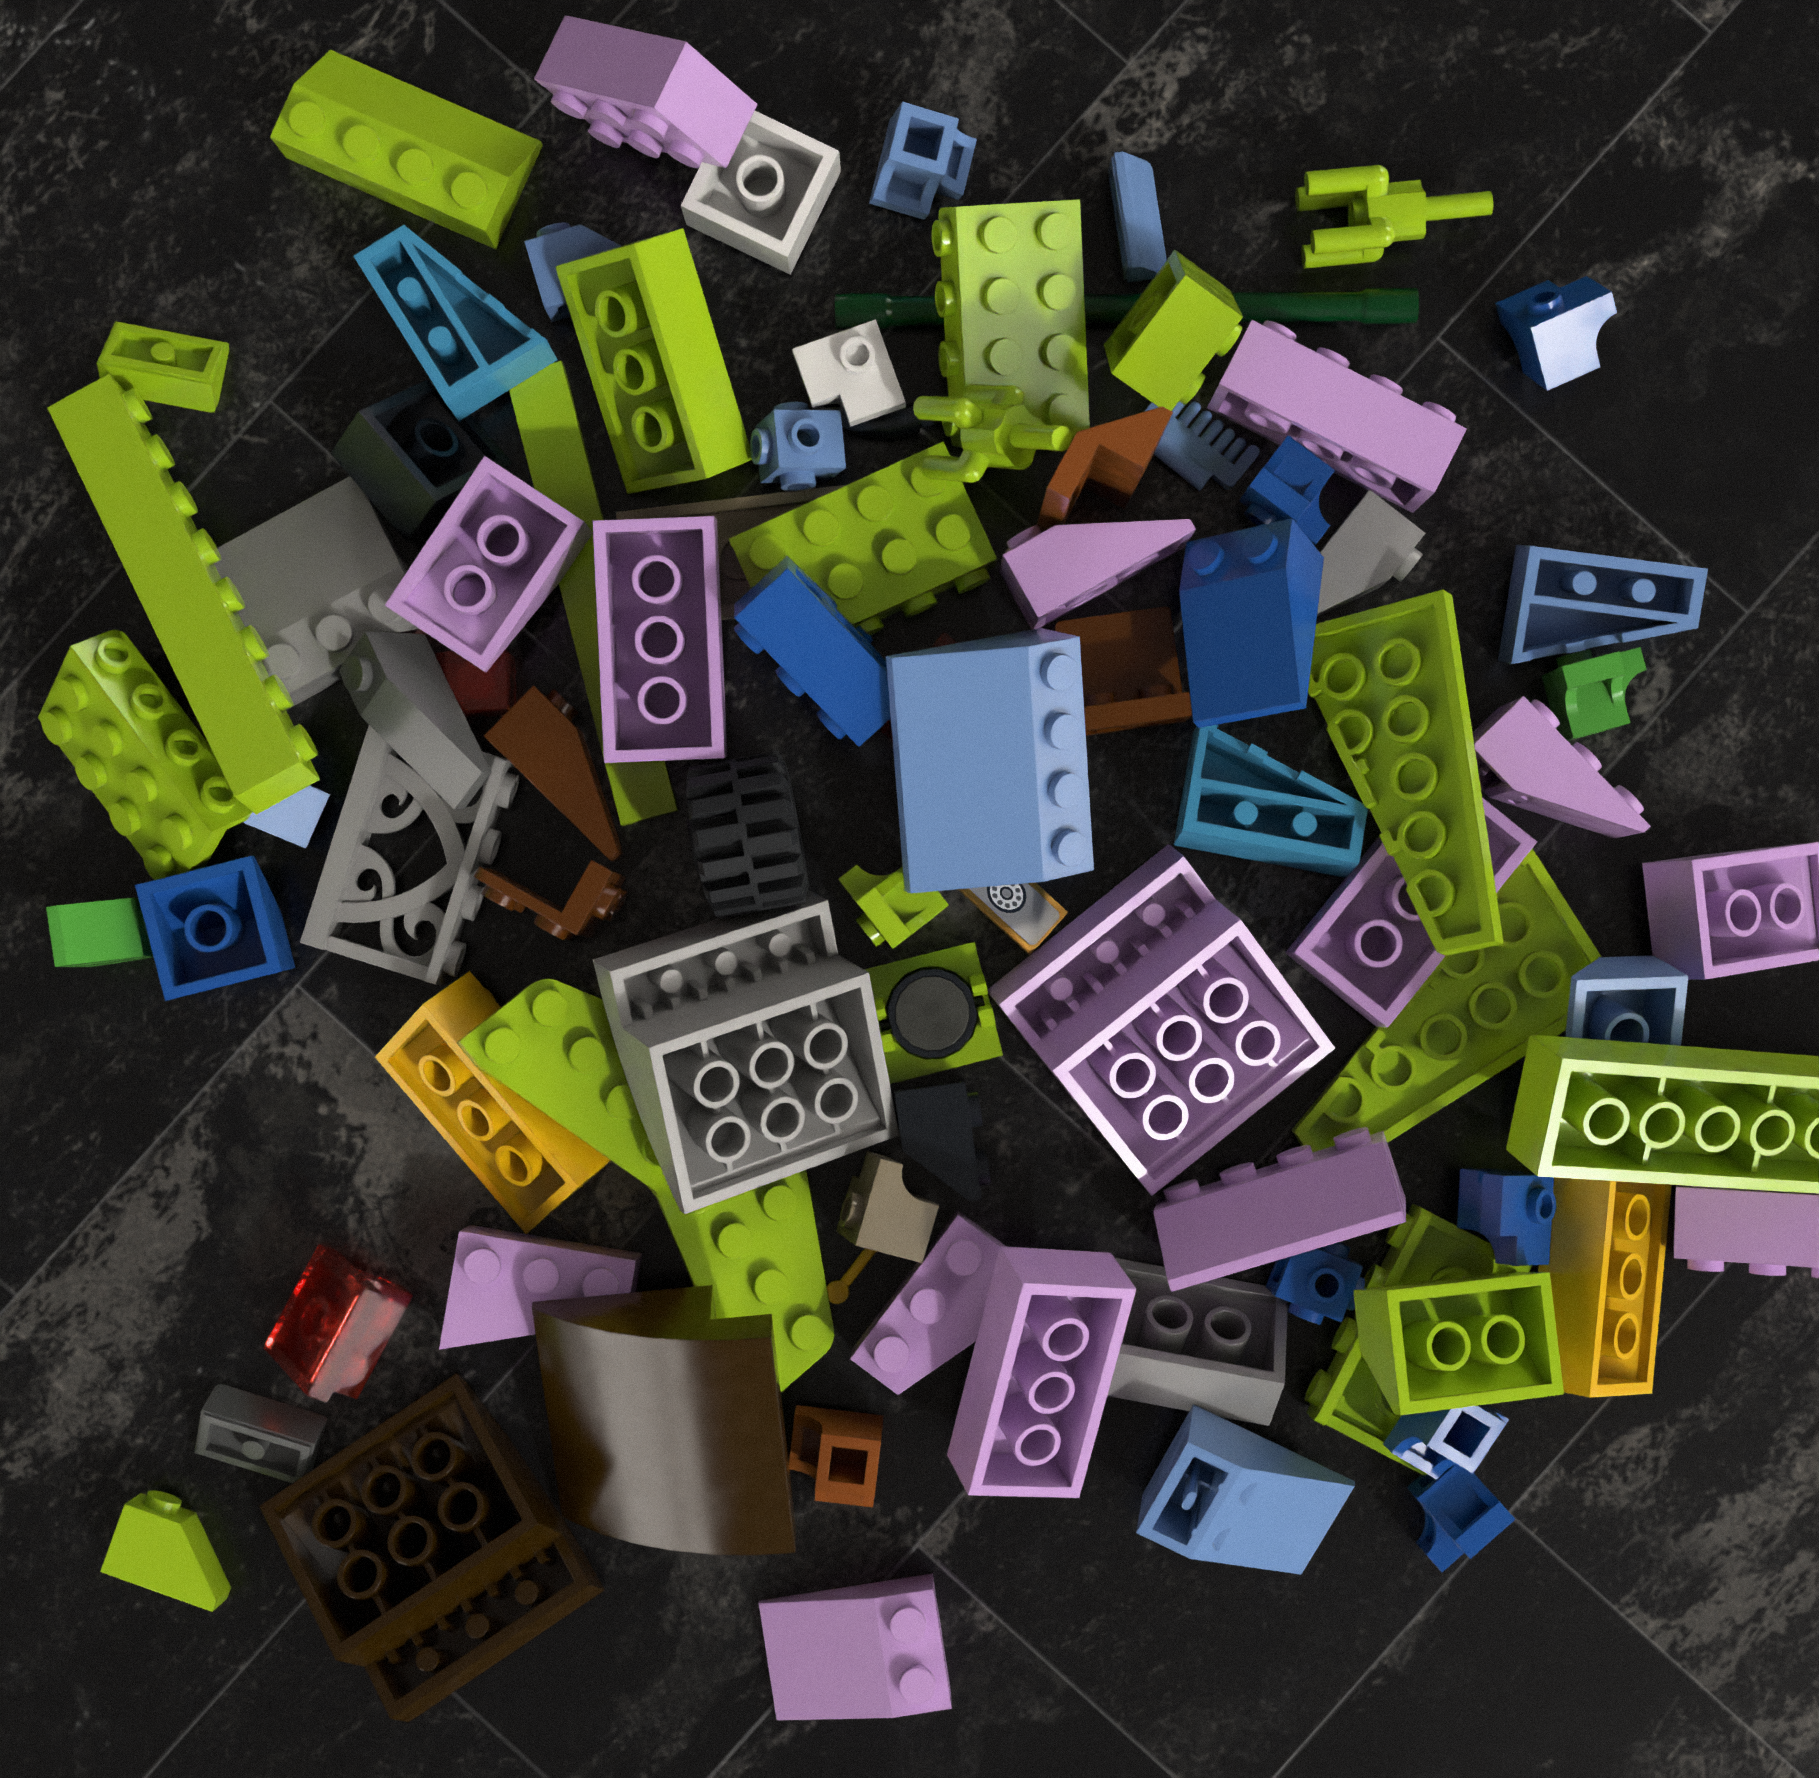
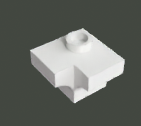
[792,319,906,427]

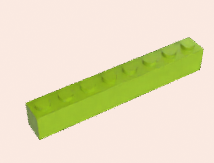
[47,374,320,815]

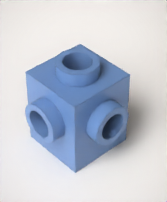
[750,402,846,491]

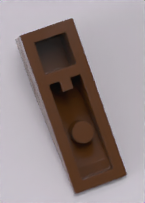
[484,685,624,862]

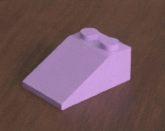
[385,456,593,672]
[999,519,1196,630]
[1642,842,1819,980]
[759,1574,952,1720]

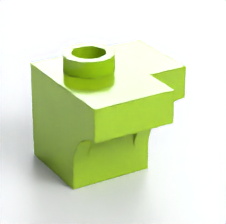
[839,865,949,949]

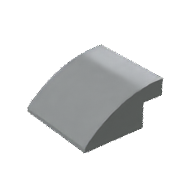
[593,890,899,1214]

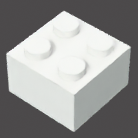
[681,110,841,275]

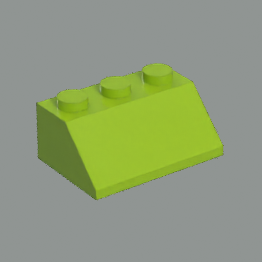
[1353,1272,1564,1416]

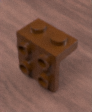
[473,860,628,942]

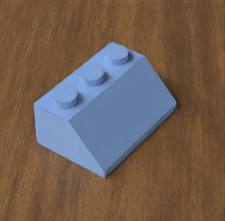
[1565,955,1688,1046]

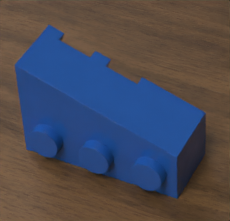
[734,556,891,747]

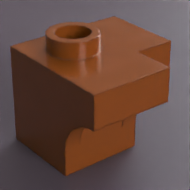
[789,1405,884,1507]

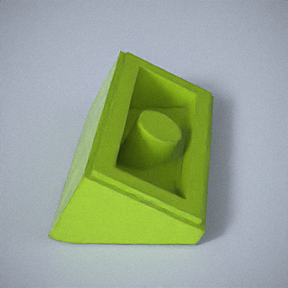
[97,321,229,413]

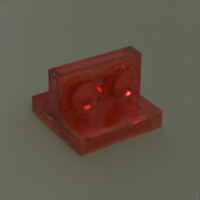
[263,1244,413,1403]

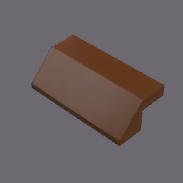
[1037,406,1173,532]

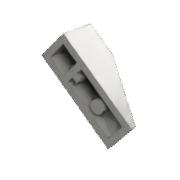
[1317,490,1426,617]

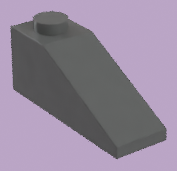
[339,631,492,810]

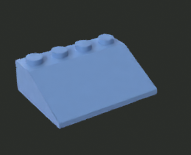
[886,628,1094,893]

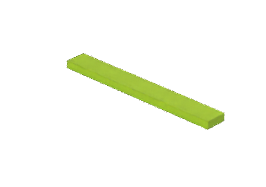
[509,361,679,826]

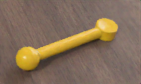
[827,1248,877,1304]

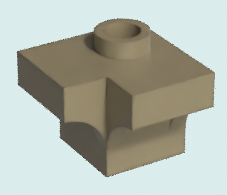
[836,1151,939,1263]

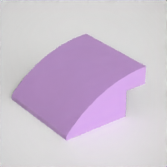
[988,844,1335,1196]

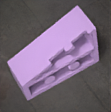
[1674,1185,1819,1279]
[850,1210,1006,1395]

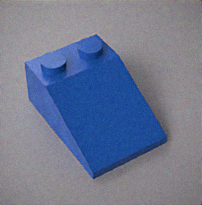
[1179,518,1324,728]

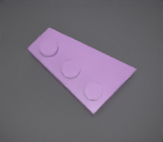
[439,1225,643,1350]

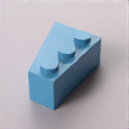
[1174,725,1368,878]

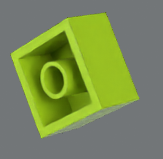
[1104,250,1243,411]

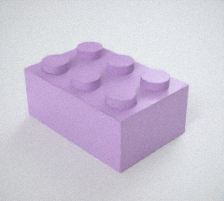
[534,15,757,169]

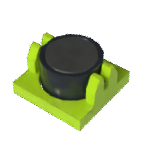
[864,942,1003,1084]

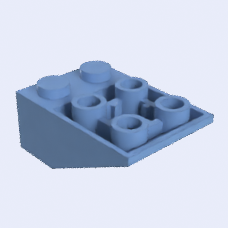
[1136,1404,1355,1575]

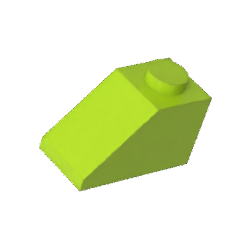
[100,1490,231,1612]

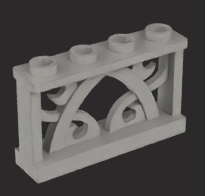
[300,725,519,985]

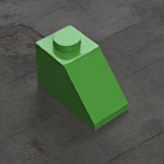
[46,898,153,967]

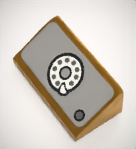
[957,882,1068,955]

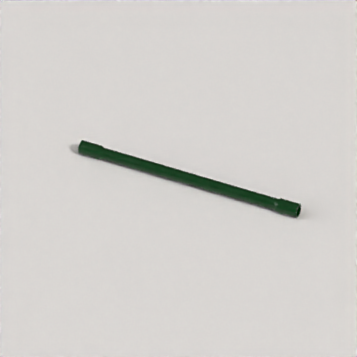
[835,288,1419,329]

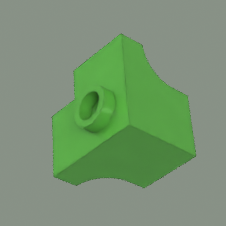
[1542,647,1646,741]

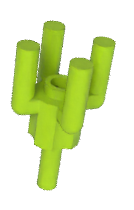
[1295,165,1493,269]
[913,384,1072,483]

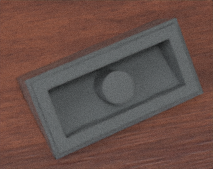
[194,1384,327,1483]

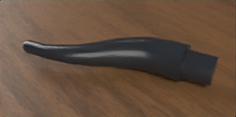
[809,403,942,438]

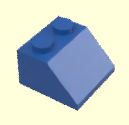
[135,856,296,1001]

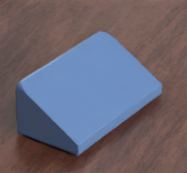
[1108,151,1167,283]

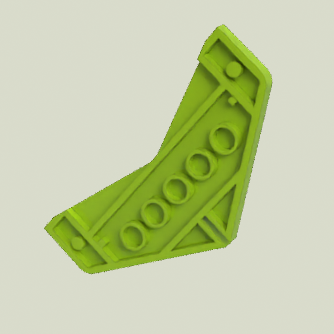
[456,979,834,1392]

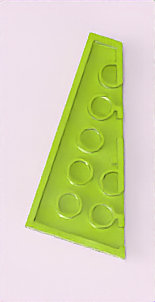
[1308,589,1504,956]
[1292,848,1601,1152]

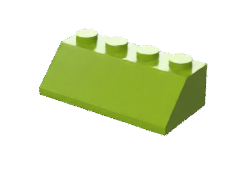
[270,50,543,249]
[555,228,752,494]

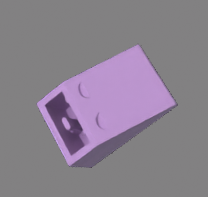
[1473,696,1651,838]

